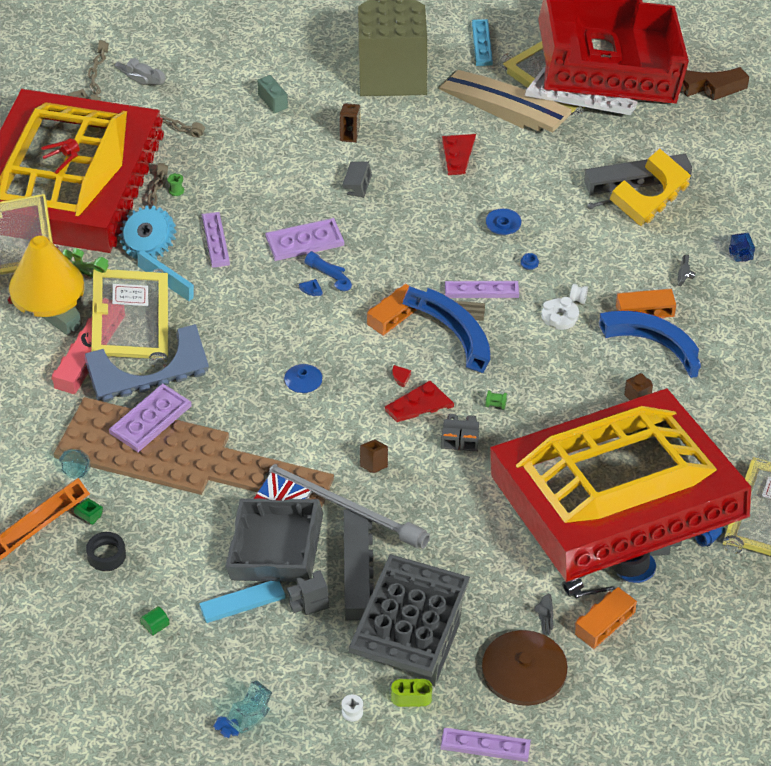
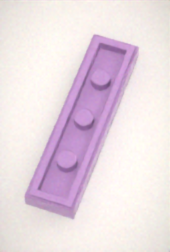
[202,212,230,268]
[445,281,519,298]
[441,728,531,762]

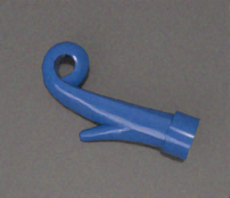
[304,251,352,291]

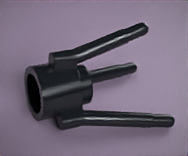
[562,576,615,599]

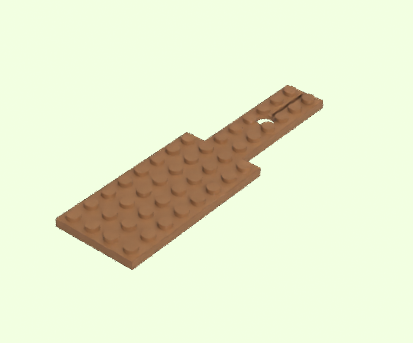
[54,397,334,507]

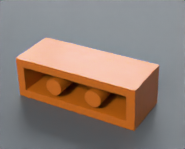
[367,283,418,336]
[616,289,676,318]
[575,587,637,649]

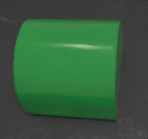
[74,498,103,525]
[140,606,170,636]

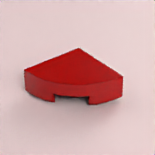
[392,365,411,388]

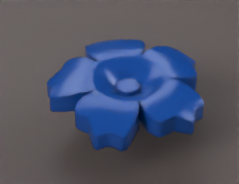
[213,716,240,738]

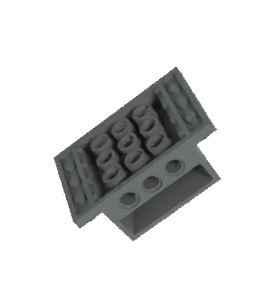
[348,554,470,687]

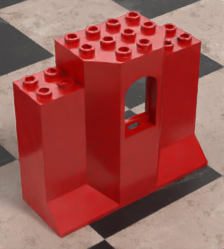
[538,0,689,104]

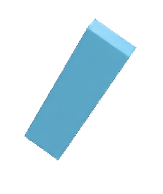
[472,19,493,66]
[138,250,194,301]
[199,581,285,623]

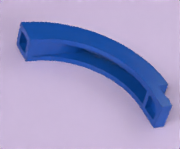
[402,286,490,373]
[599,311,701,378]

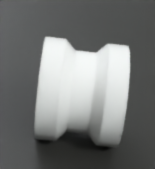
[570,284,588,304]
[342,694,363,722]

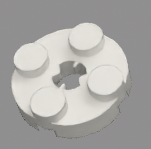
[542,297,579,330]

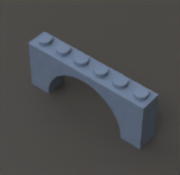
[84,324,209,402]

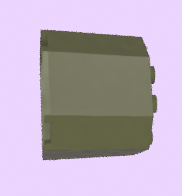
[358,0,427,96]

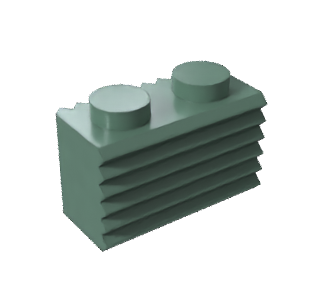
[257,75,289,113]

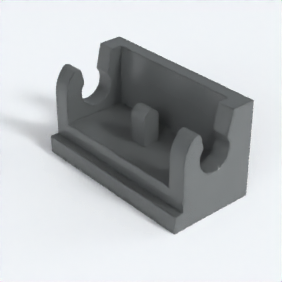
[342,161,372,198]

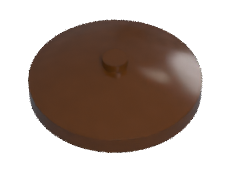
[482,630,568,706]

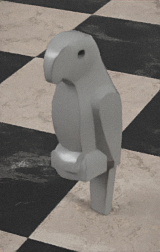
[114,58,166,85]

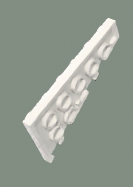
[525,67,637,115]

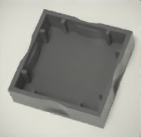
[226,499,323,582]

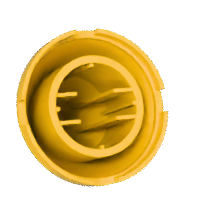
[9,236,85,317]

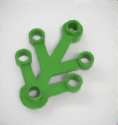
[62,248,109,278]

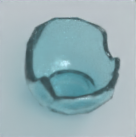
[59,449,91,479]

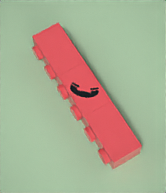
[52,299,125,395]

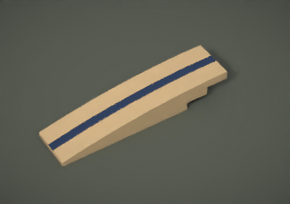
[439,70,571,133]

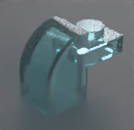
[226,680,272,734]

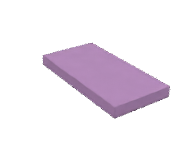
[265,218,344,261]
[109,384,192,452]

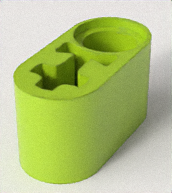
[391,679,432,707]

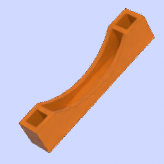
[0,478,90,560]

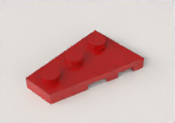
[442,134,476,175]
[385,380,454,422]

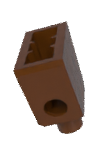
[340,103,361,143]

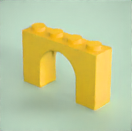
[610,148,691,226]

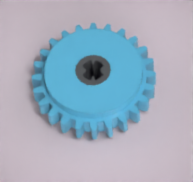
[119,206,177,260]

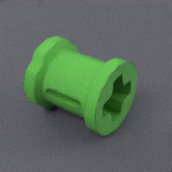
[167,173,184,196]
[486,390,507,410]

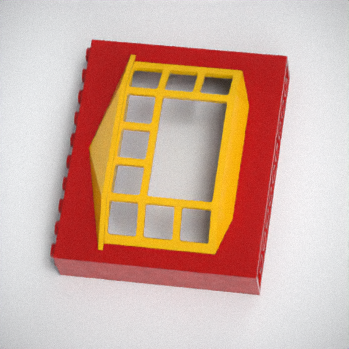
[0,89,164,253]
[490,388,751,582]

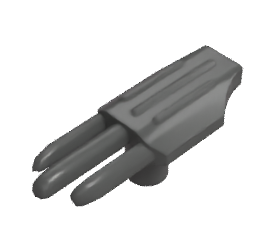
[678,254,696,287]
[534,593,554,636]

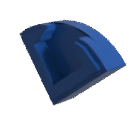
[299,279,323,296]

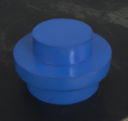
[521,253,539,270]

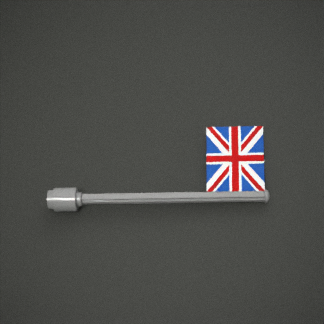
[254,464,430,549]

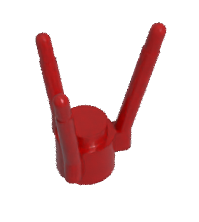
[41,138,80,174]

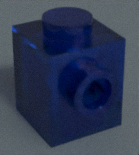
[729,233,755,262]

